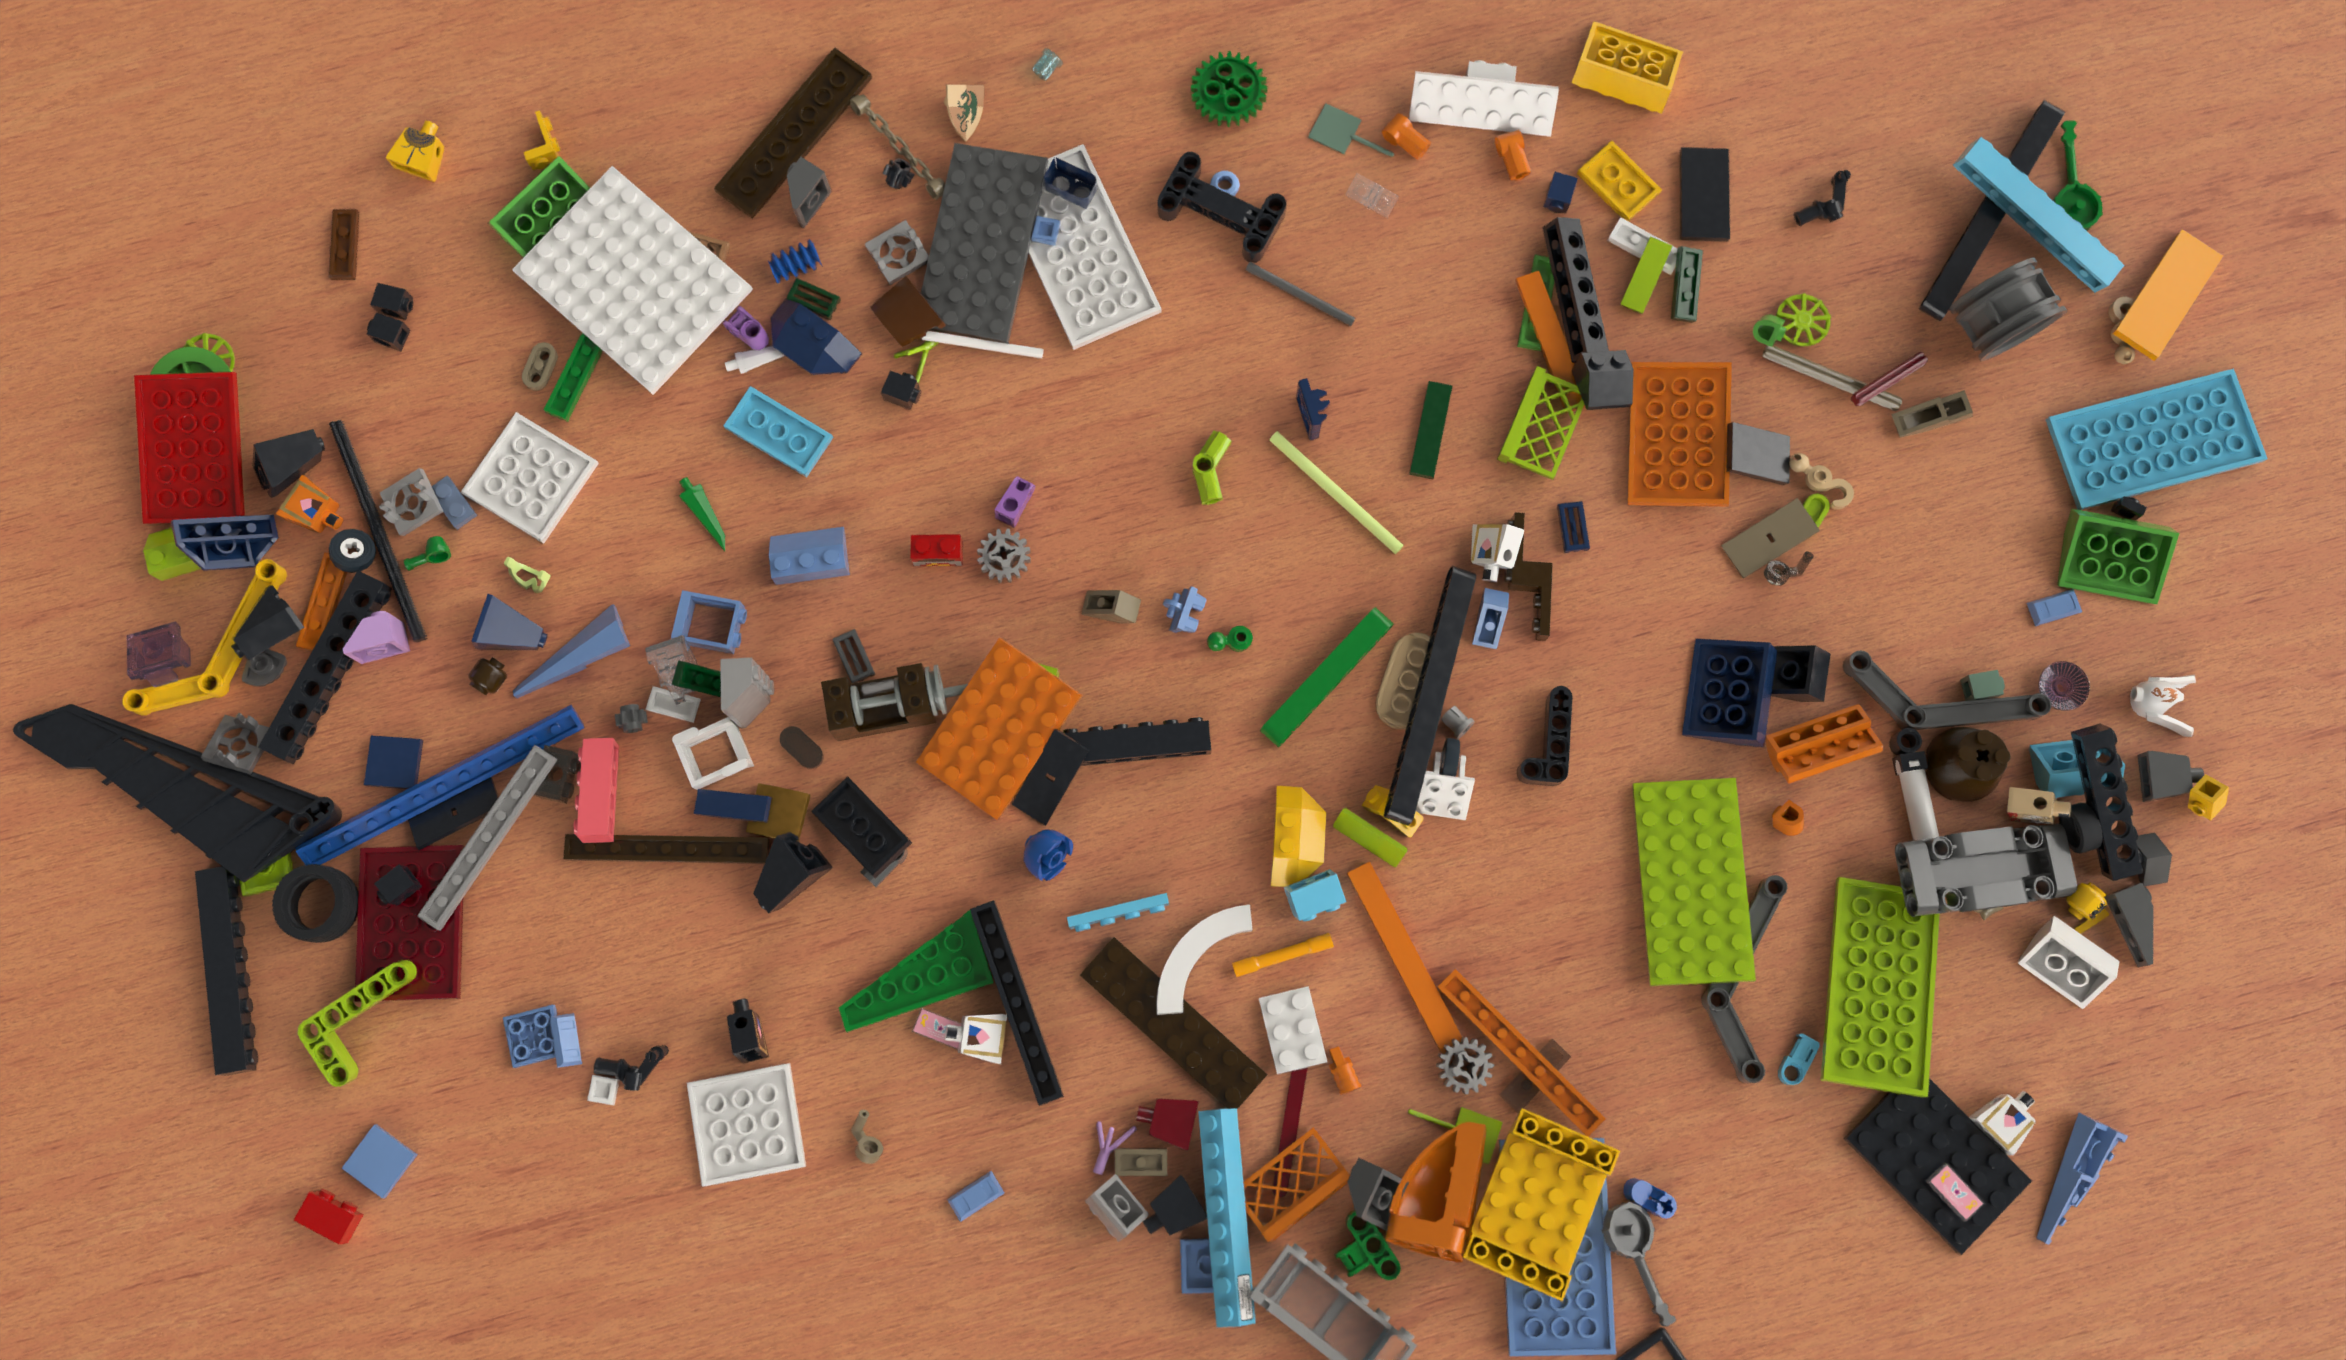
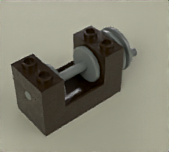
[821,663,968,742]

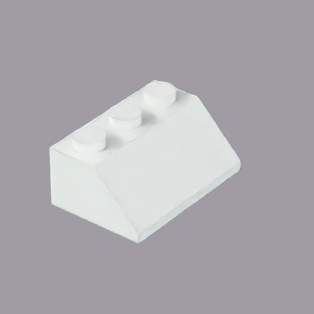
[2018,916,2119,1009]

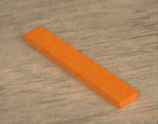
[1515,271,1585,414]

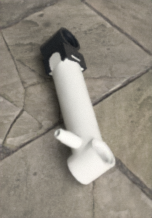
[1889,728,1939,853]

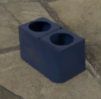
[1044,157,1097,209]

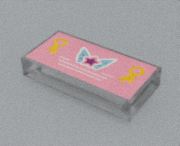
[912,1008,961,1050]
[1926,1163,1985,1221]

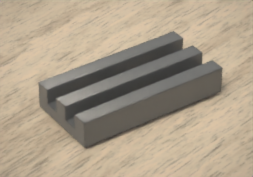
[832,629,876,684]

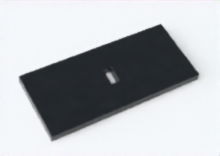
[1012,729,1090,826]
[408,777,499,850]

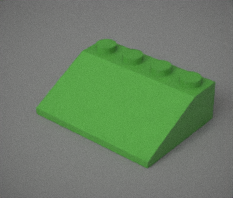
[488,156,590,258]
[2057,508,2180,604]

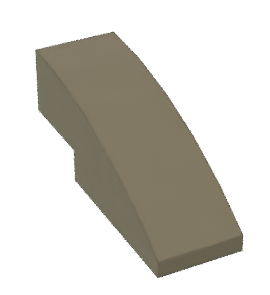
[1891,390,1973,438]

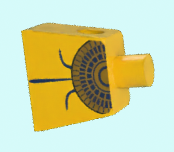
[386,121,444,182]

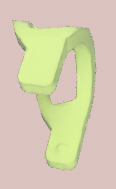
[504,557,551,593]

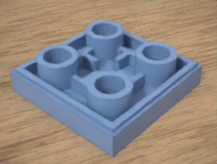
[503,1005,557,1068]

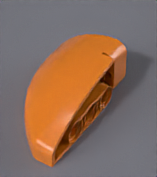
[1385,1122,1486,1263]

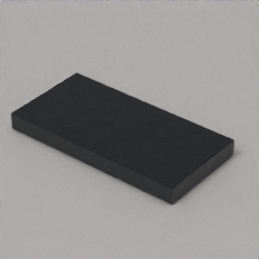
[1680,147,1730,242]
[811,777,912,878]

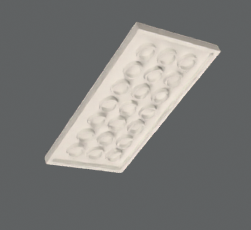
[1028,144,1162,350]

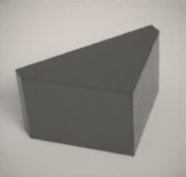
[2136,833,2172,887]

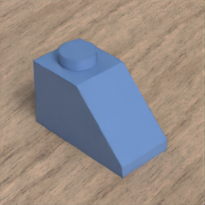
[1472,588,1509,650]

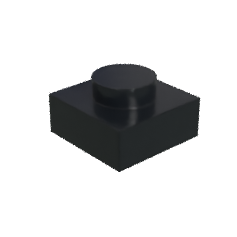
[2111,496,2147,520]

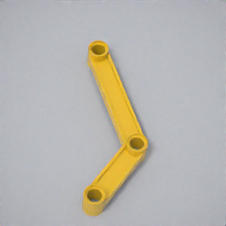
[122,559,287,716]

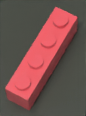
[573,738,619,843]

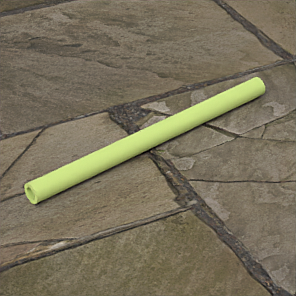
[1269,431,1404,554]

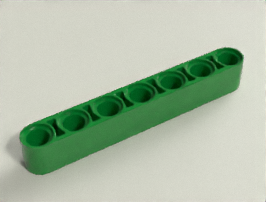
[1260,607,1394,748]

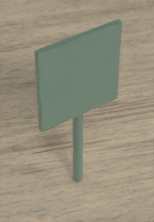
[1308,103,1394,157]

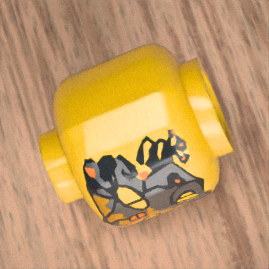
[2066,882,2107,920]

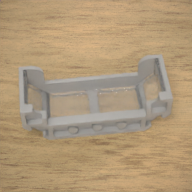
[1249,1243,1417,1360]

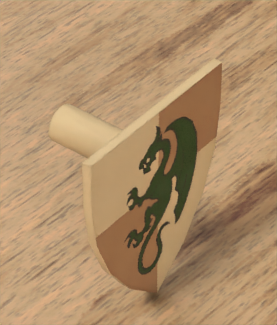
[944,85,984,142]

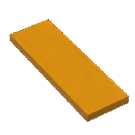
[2113,229,2223,361]

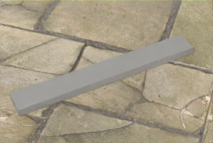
[417,745,558,931]

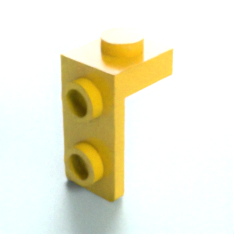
[523,110,561,170]
[1361,785,1424,838]

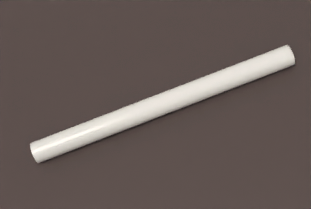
[922,331,1044,359]

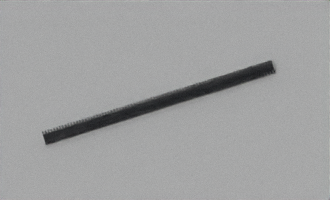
[329,420,428,642]

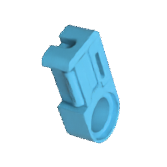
[1778,1034,1820,1085]

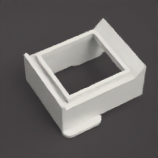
[672,717,754,790]

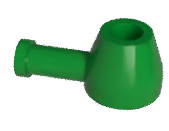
[404,536,451,571]

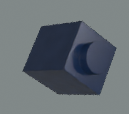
[1543,172,1578,213]

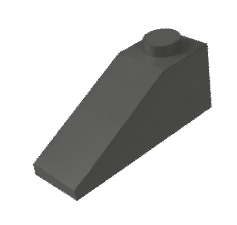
[2105,883,2154,967]

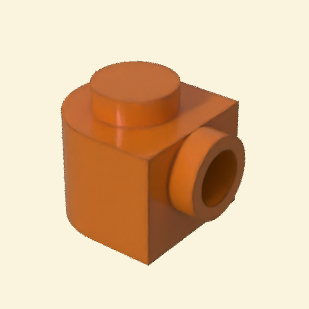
[1772,800,1804,836]

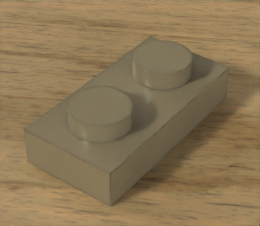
[1115,1148,1167,1176]

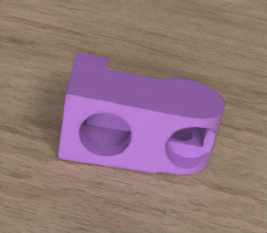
[994,476,1035,528]

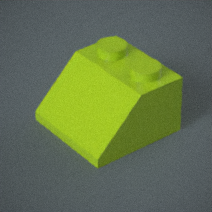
[143,527,201,581]

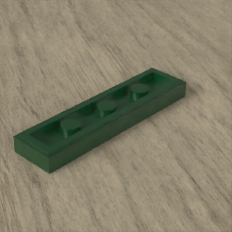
[1409,381,1452,479]

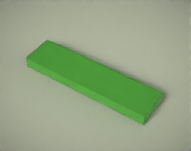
[1517,255,1554,351]

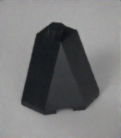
[252,429,325,498]
[231,585,304,660]
[753,832,833,913]

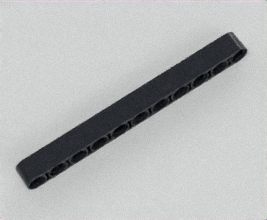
[1919,100,2066,321]
[1384,566,1476,826]

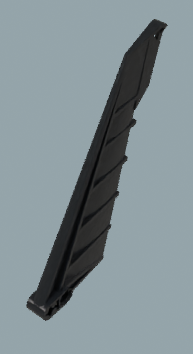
[13,704,342,882]

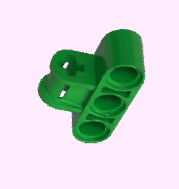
[1334,1210,1401,1280]

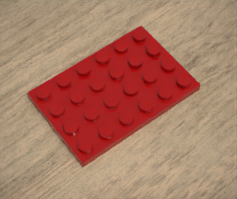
[134,372,245,524]

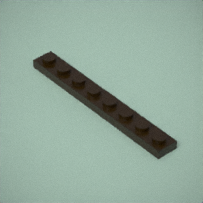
[563,834,770,864]

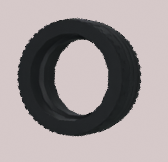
[272,864,359,943]

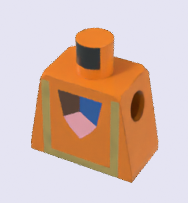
[276,475,343,533]

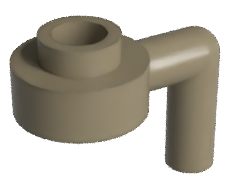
[851,1110,883,1164]

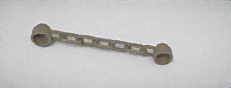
[850,94,945,200]

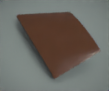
[870,276,946,347]

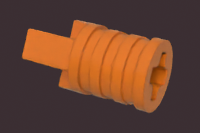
[1328,1046,1362,1095]

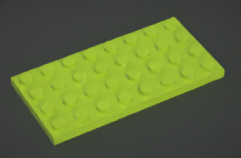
[1632,778,1756,986]
[1820,877,1940,1098]

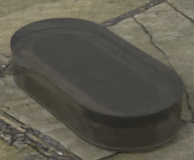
[779,726,824,769]

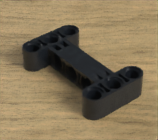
[1157,152,1287,263]

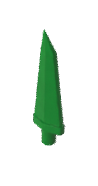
[679,477,725,551]

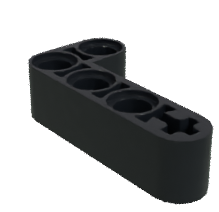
[1517,686,1573,786]

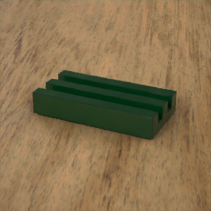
[786,278,841,320]

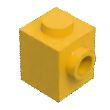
[2188,774,2229,821]

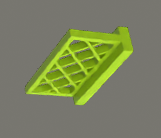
[1497,366,1584,480]

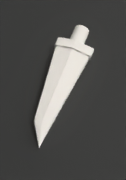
[725,346,784,374]

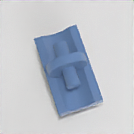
[1163,586,1207,633]

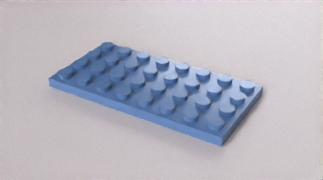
[1499,1138,1616,1356]

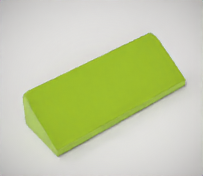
[1333,808,1408,867]

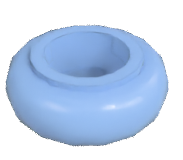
[1210,171,1240,196]

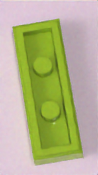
[1620,237,1673,314]

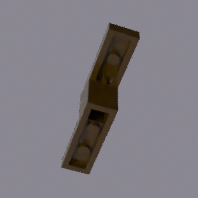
[1504,512,1553,641]

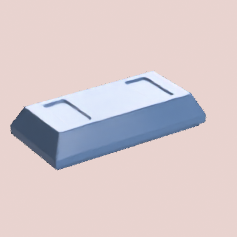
[2026,589,2082,626]
[549,1013,582,1068]
[947,1171,1005,1222]

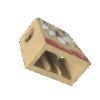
[2007,787,2071,824]

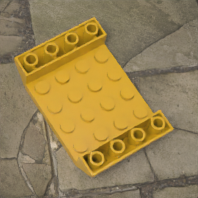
[1463,1108,1620,1301]

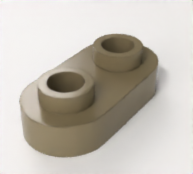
[522,342,558,391]

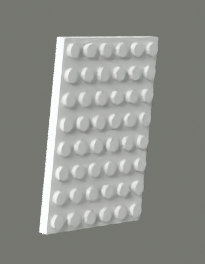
[512,166,753,395]

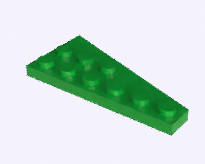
[839,910,994,1033]

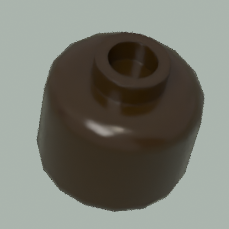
[468,657,507,695]

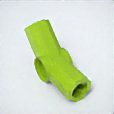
[1193,430,1232,505]

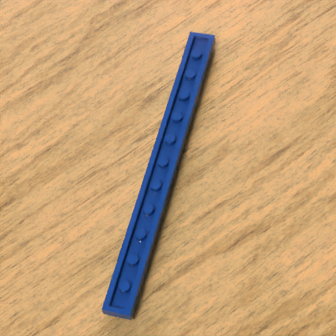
[295,704,584,865]

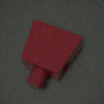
[1136,1098,1199,1150]

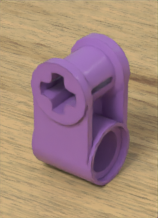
[722,306,769,350]

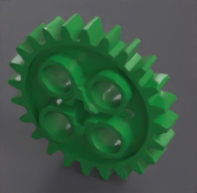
[1191,51,1268,127]

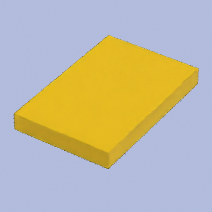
[1577,141,1662,221]

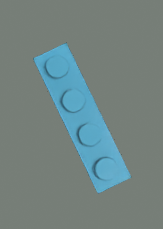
[1067,893,1169,932]

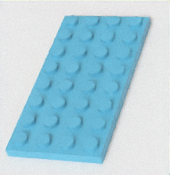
[2046,369,2268,510]

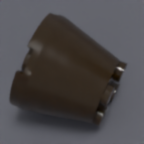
[1925,727,2010,802]

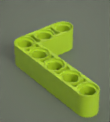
[298,960,417,1087]

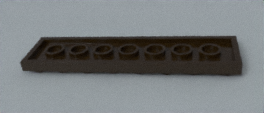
[714,47,872,219]
[1080,937,1268,1109]

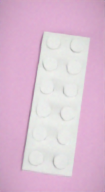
[1409,71,1559,136]

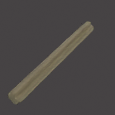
[1762,345,1902,411]

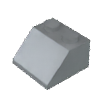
[1085,1174,1149,1242]

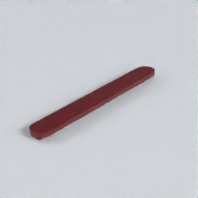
[1272,1067,1308,1198]

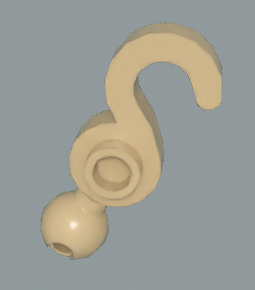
[2108,297,2135,364]
[1790,453,1854,509]

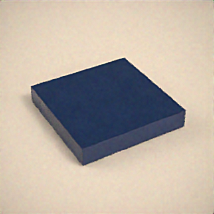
[364,735,423,789]

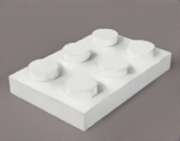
[1259,986,1327,1075]

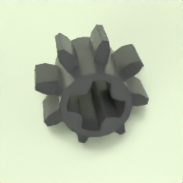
[615,704,648,733]

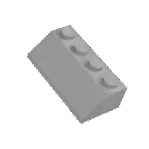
[720,658,774,728]

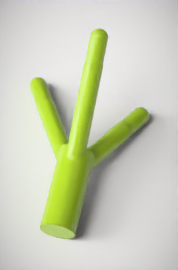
[894,332,939,383]

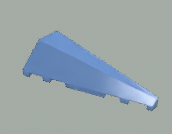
[513,604,630,698]
[2036,1113,2128,1244]

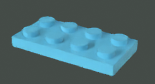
[724,386,833,478]

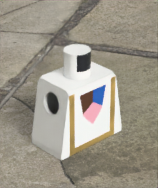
[1471,524,1524,582]
[945,1014,1007,1064]
[1969,1091,2035,1155]

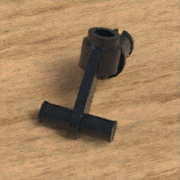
[1794,170,1851,227]
[594,1045,669,1091]

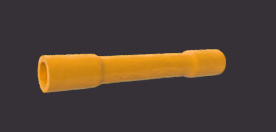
[1232,933,1334,977]

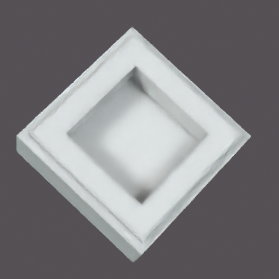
[587,1075,620,1105]

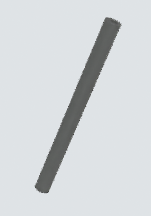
[1246,262,1355,326]

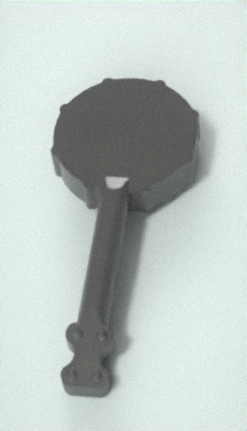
[1602,1202,1676,1326]

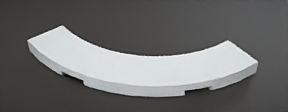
[1156,905,1252,1015]

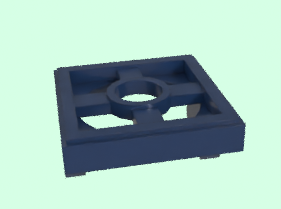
[1296,378,1330,441]

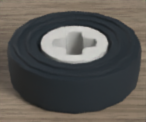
[328,529,376,573]

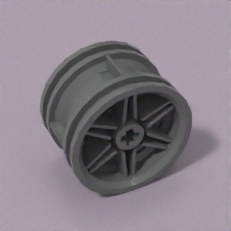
[1949,258,2068,361]

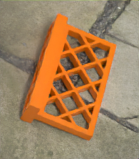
[1243,1127,1350,1243]

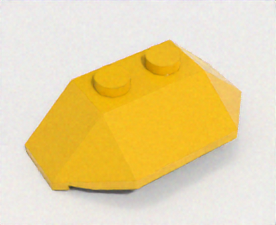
[1271,786,1326,887]

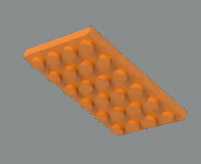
[1628,362,1732,507]
[916,638,1083,820]

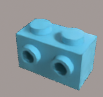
[1284,869,1346,921]

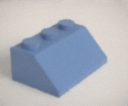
[769,527,850,585]

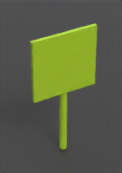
[1408,1107,1503,1164]

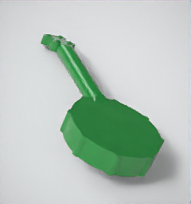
[2052,120,2103,231]

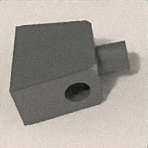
[2138,751,2204,802]

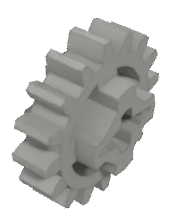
[977,529,1031,583]
[1436,1037,1494,1094]

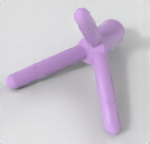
[1093,1121,1137,1175]

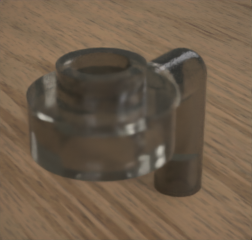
[1764,551,1814,585]

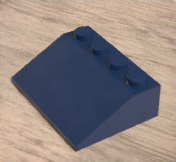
[1682,639,1777,747]

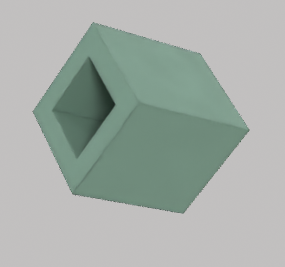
[1960,670,2005,701]

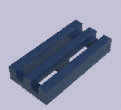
[1557,501,1590,553]

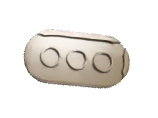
[1376,633,1430,729]

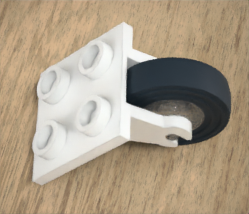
[1416,738,1475,820]

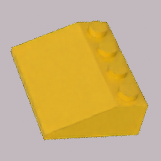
[1572,21,1683,114]

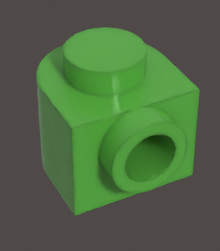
[1753,315,1787,347]

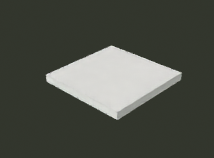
[461,412,599,544]
[687,1063,806,1187]

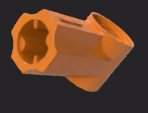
[1381,113,1431,160]
[1495,130,1531,181]

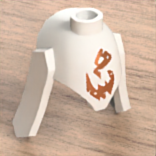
[2130,674,2196,737]

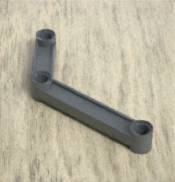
[1843,650,2051,730]
[1701,875,1787,1084]

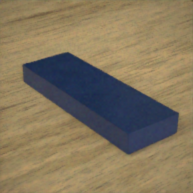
[694,789,772,823]

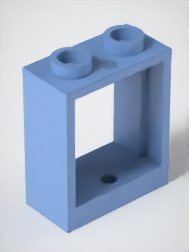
[671,590,747,654]

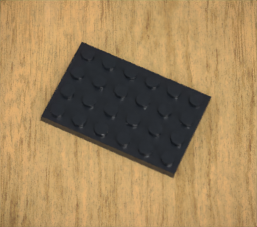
[1843,1078,2032,1255]

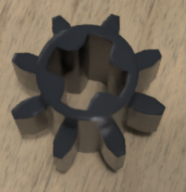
[882,159,914,189]

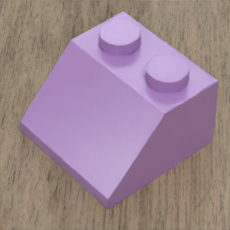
[343,611,410,664]

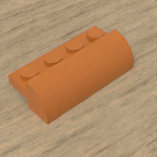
[1766,704,1883,784]

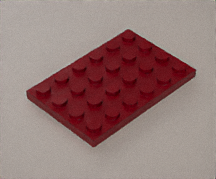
[354,845,465,1002]

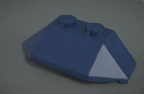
[770,299,862,375]
[171,514,279,571]

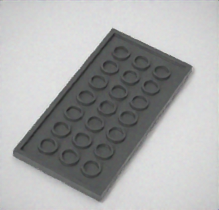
[921,143,1049,344]

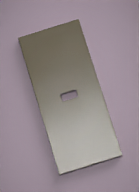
[1721,498,1820,579]

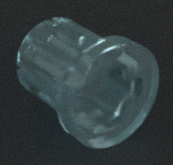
[1032,48,1063,81]

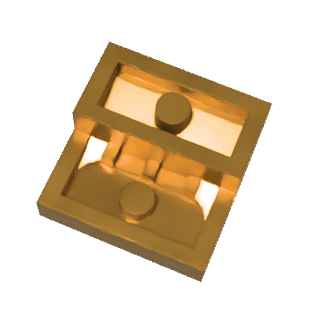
[746,783,811,842]

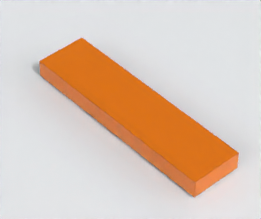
[296,552,347,651]

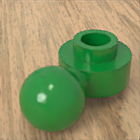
[1207,626,1253,652]

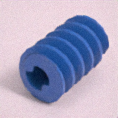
[768,239,823,284]

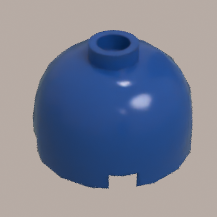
[1023,829,1073,881]

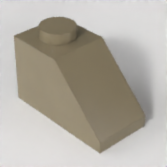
[1081,590,1141,623]

